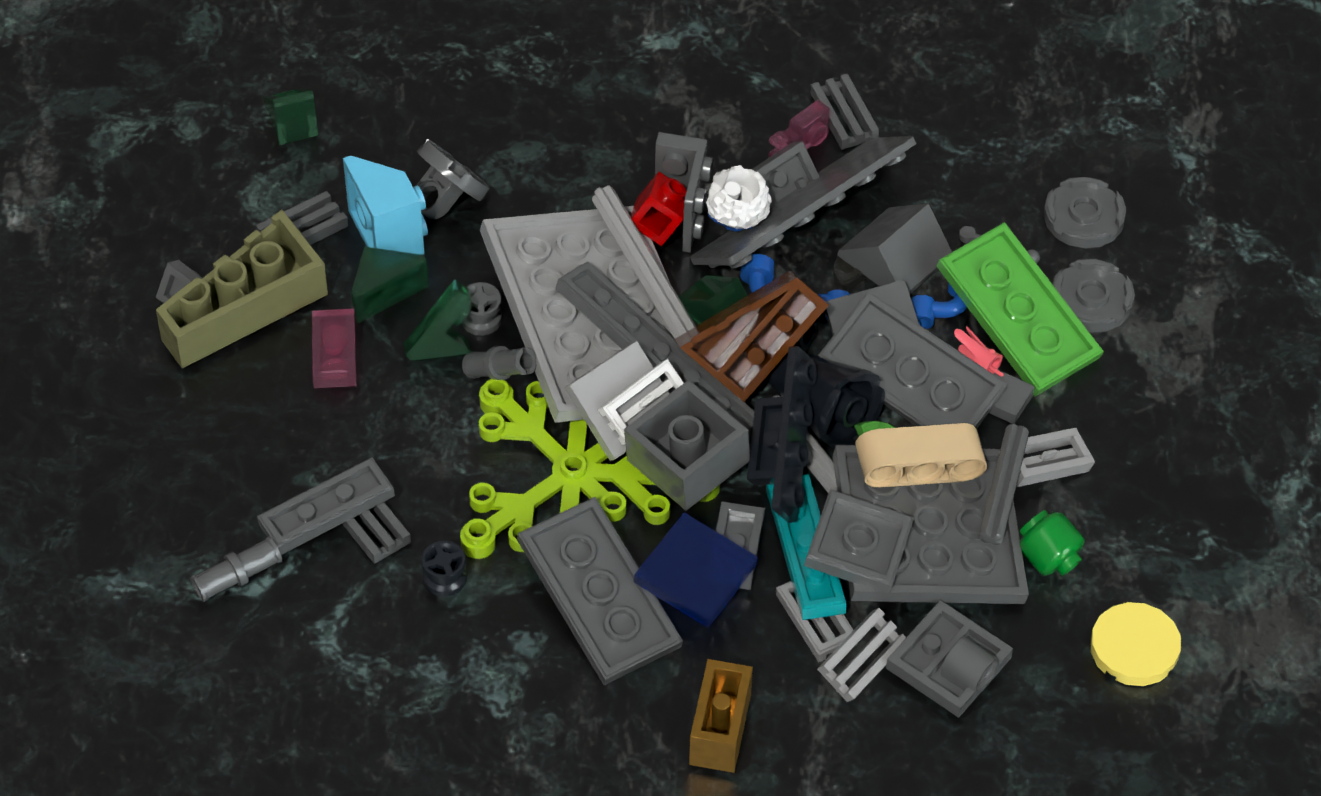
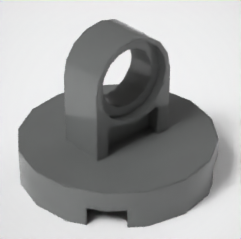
[416,139,490,220]

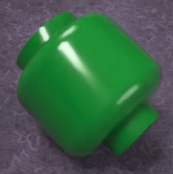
[1019,510,1085,577]

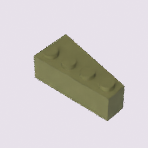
[156,209,328,368]

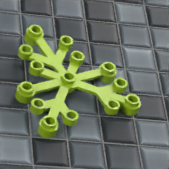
[460,379,720,559]

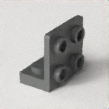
[655,132,714,253]

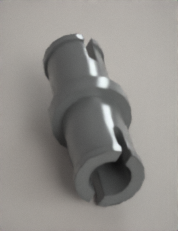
[462,346,537,380]
[190,536,282,602]

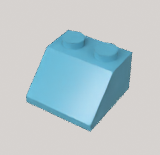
[343,156,428,269]

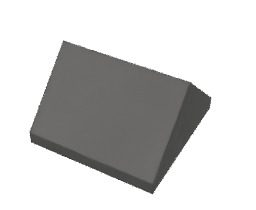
[837,203,952,294]

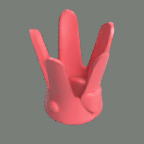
[954,326,1004,377]

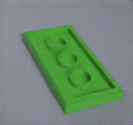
[936,222,1104,397]

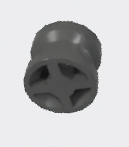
[459,282,502,336]

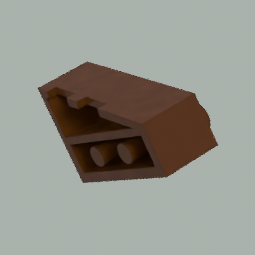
[674,271,829,402]

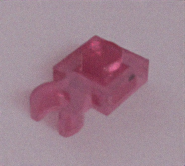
[768,99,830,157]

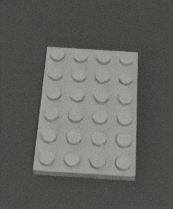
[480,206,674,423]

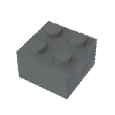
[624,380,750,511]

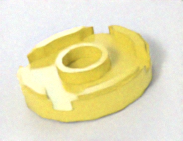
[1091,602,1181,686]

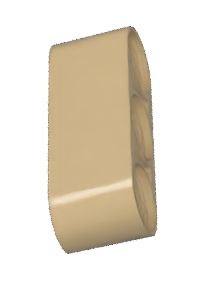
[855,423,987,488]

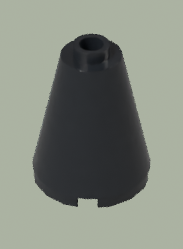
[767,353,885,449]

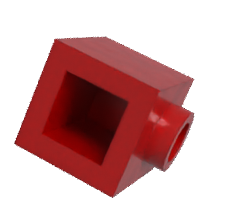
[630,171,687,246]

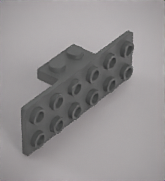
[690,136,916,268]

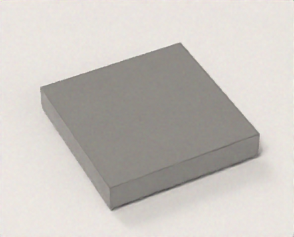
[564,341,669,461]

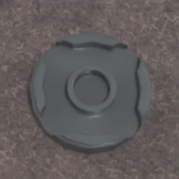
[1043,177,1126,249]
[1053,259,1135,333]

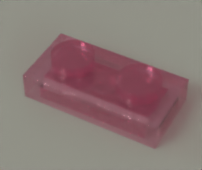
[312,309,357,388]

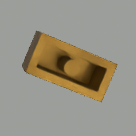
[689,659,753,773]

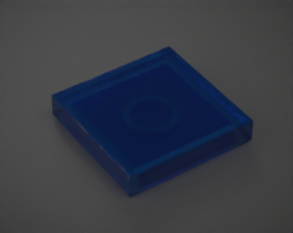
[634,513,758,628]

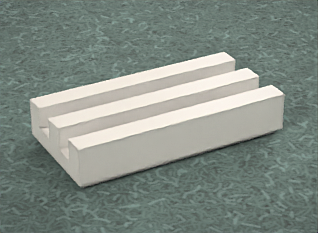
[598,359,684,445]

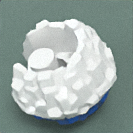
[706,165,772,232]

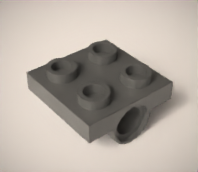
[886,600,1013,718]

